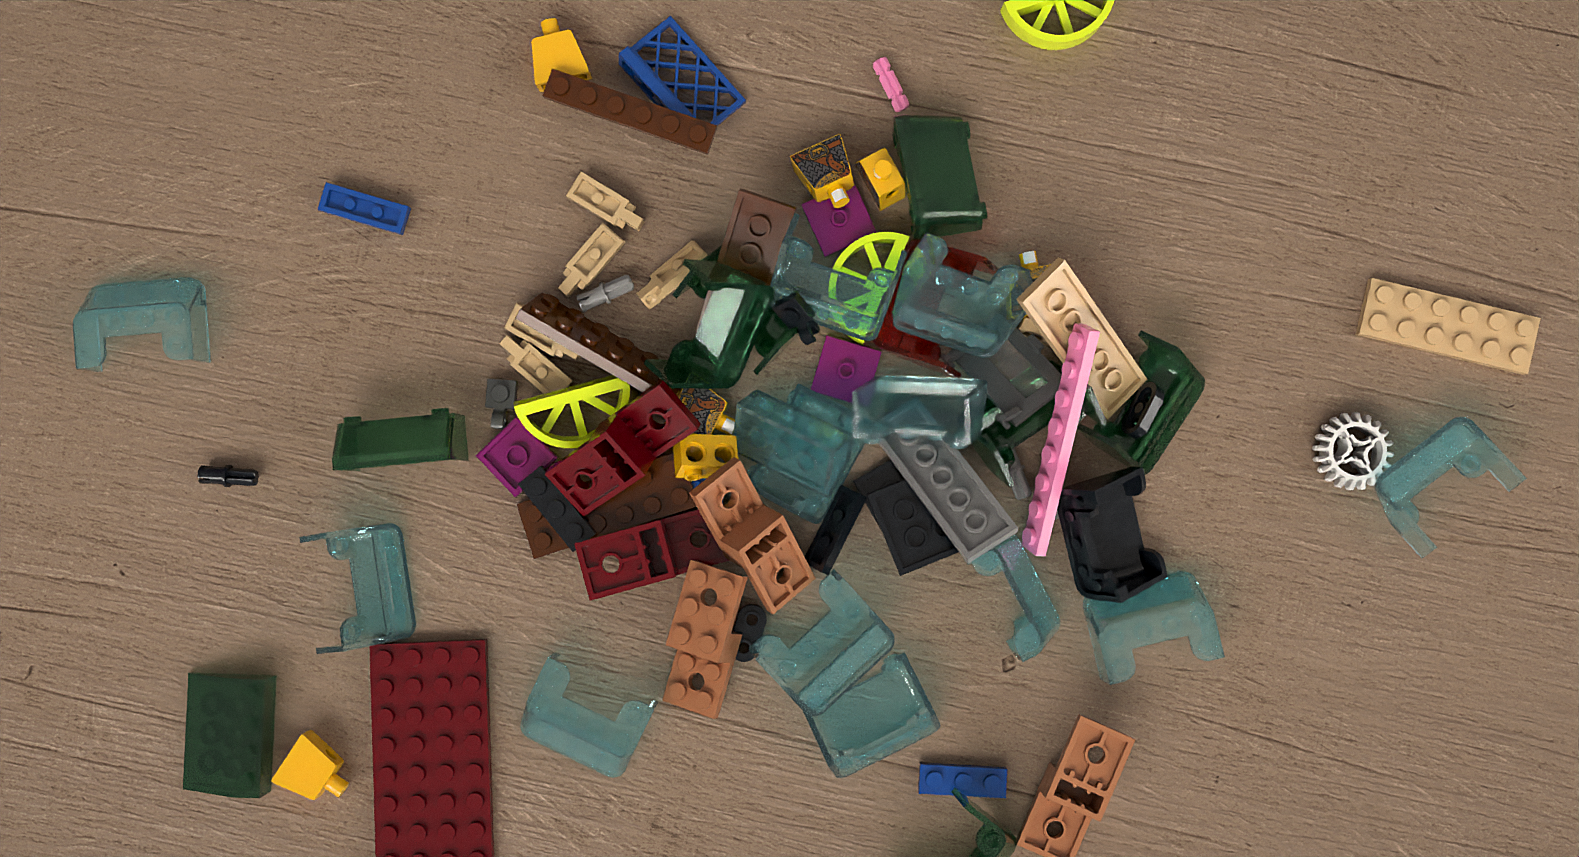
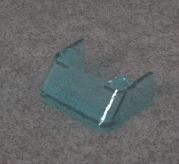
[767,213,907,341]
[1375,417,1527,559]
[299,523,416,654]

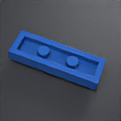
[318,182,411,235]
[918,762,1007,798]

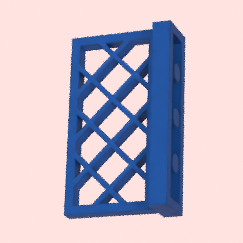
[618,16,746,126]

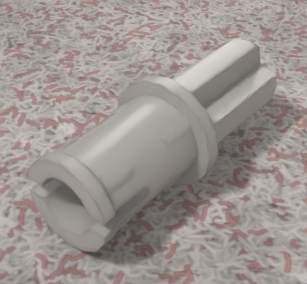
[576,275,634,312]
[995,442,1032,500]

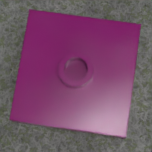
[801,181,877,258]
[810,336,882,407]
[475,416,559,497]

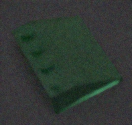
[183,672,277,798]

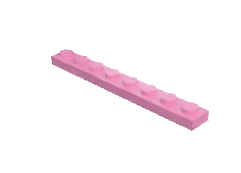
[1021,323,1100,556]

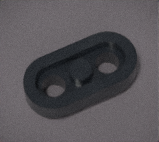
[1121,382,1164,439]
[734,604,767,662]

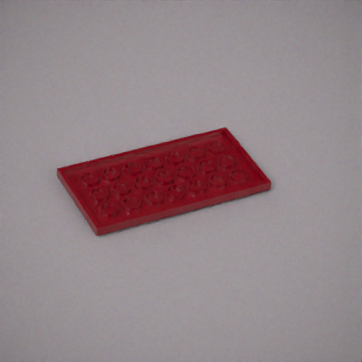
[369,639,494,857]

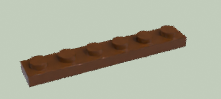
[543,69,717,155]

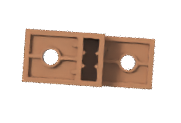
[689,457,816,615]
[662,560,748,719]
[1015,714,1136,857]

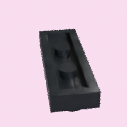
[518,466,597,552]
[805,485,867,575]

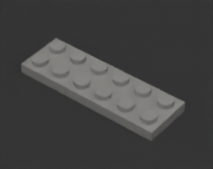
[869,397,1018,564]

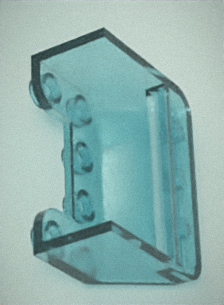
[892,233,1032,358]
[73,277,211,372]
[852,375,987,449]
[748,569,895,716]
[1083,571,1225,685]
[520,652,658,778]

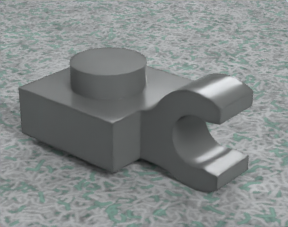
[485,379,518,429]

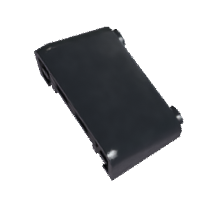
[1057,467,1168,603]

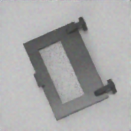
[940,313,1062,430]

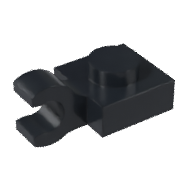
[772,291,821,345]

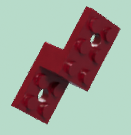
[545,380,701,517]
[574,509,730,601]

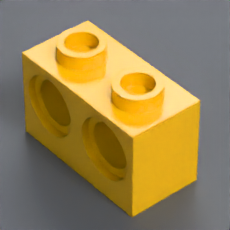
[673,434,738,481]

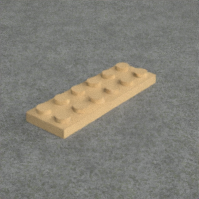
[1016,257,1148,420]
[1355,278,1541,375]

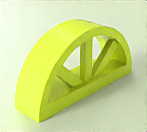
[1000,0,1115,50]
[828,232,910,345]
[513,375,630,449]

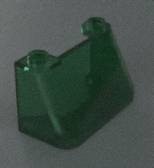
[892,114,987,241]

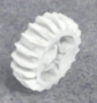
[1312,412,1395,490]

